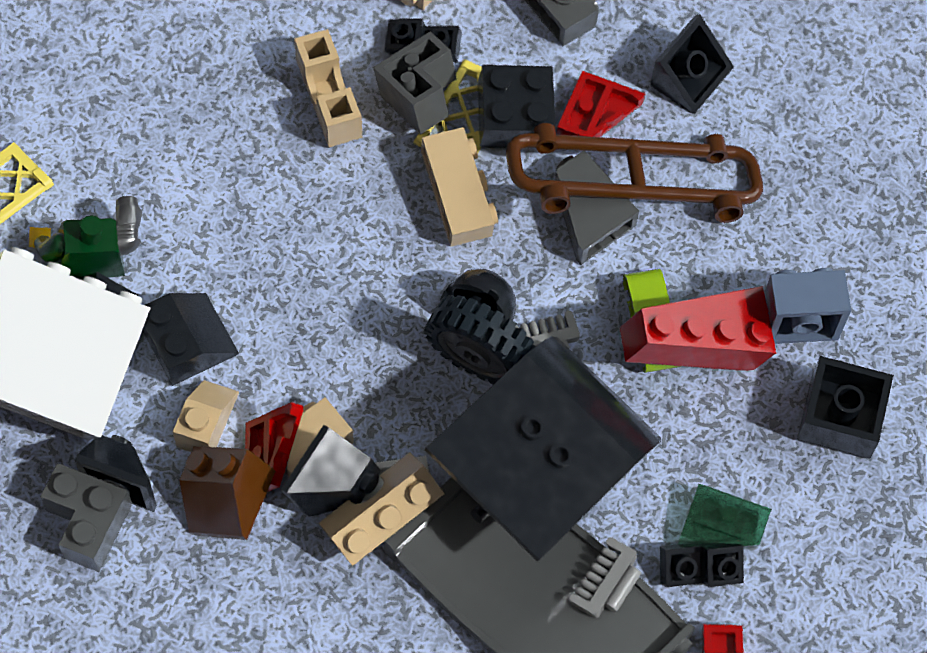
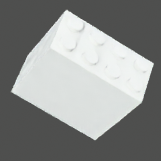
[0,247,150,440]

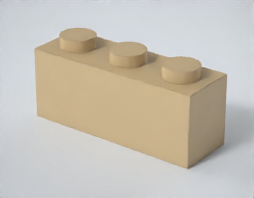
[421,127,498,247]

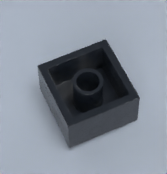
[477,65,556,148]
[797,356,894,459]

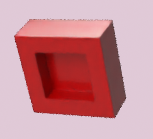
[702,624,744,653]

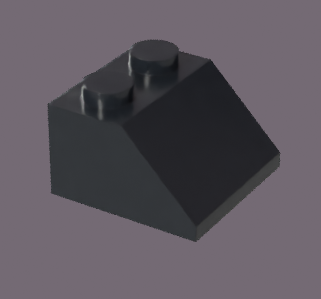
[142,293,239,386]

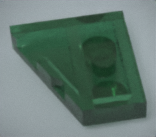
[677,483,772,549]

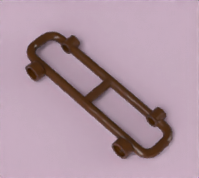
[506,123,763,223]

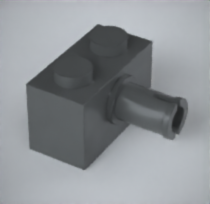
[524,0,599,47]

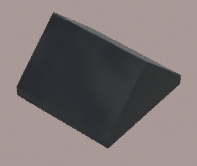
[650,14,734,114]

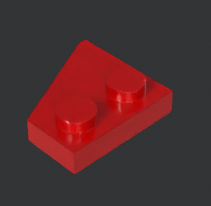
[556,70,646,137]
[245,402,303,492]

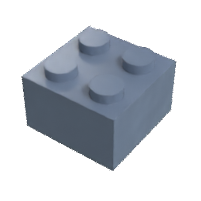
[764,267,851,344]

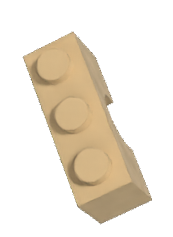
[294,29,362,147]
[319,452,444,566]

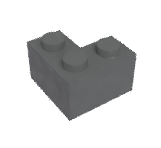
[373,32,457,134]
[40,463,132,572]

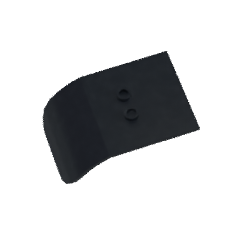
[425,336,661,562]

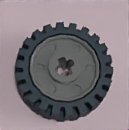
[424,295,536,385]

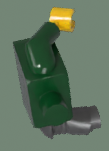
[29,196,142,278]

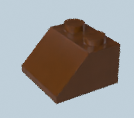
[179,446,276,540]

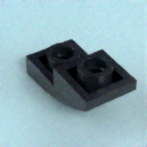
[384,18,462,62]
[660,543,744,587]

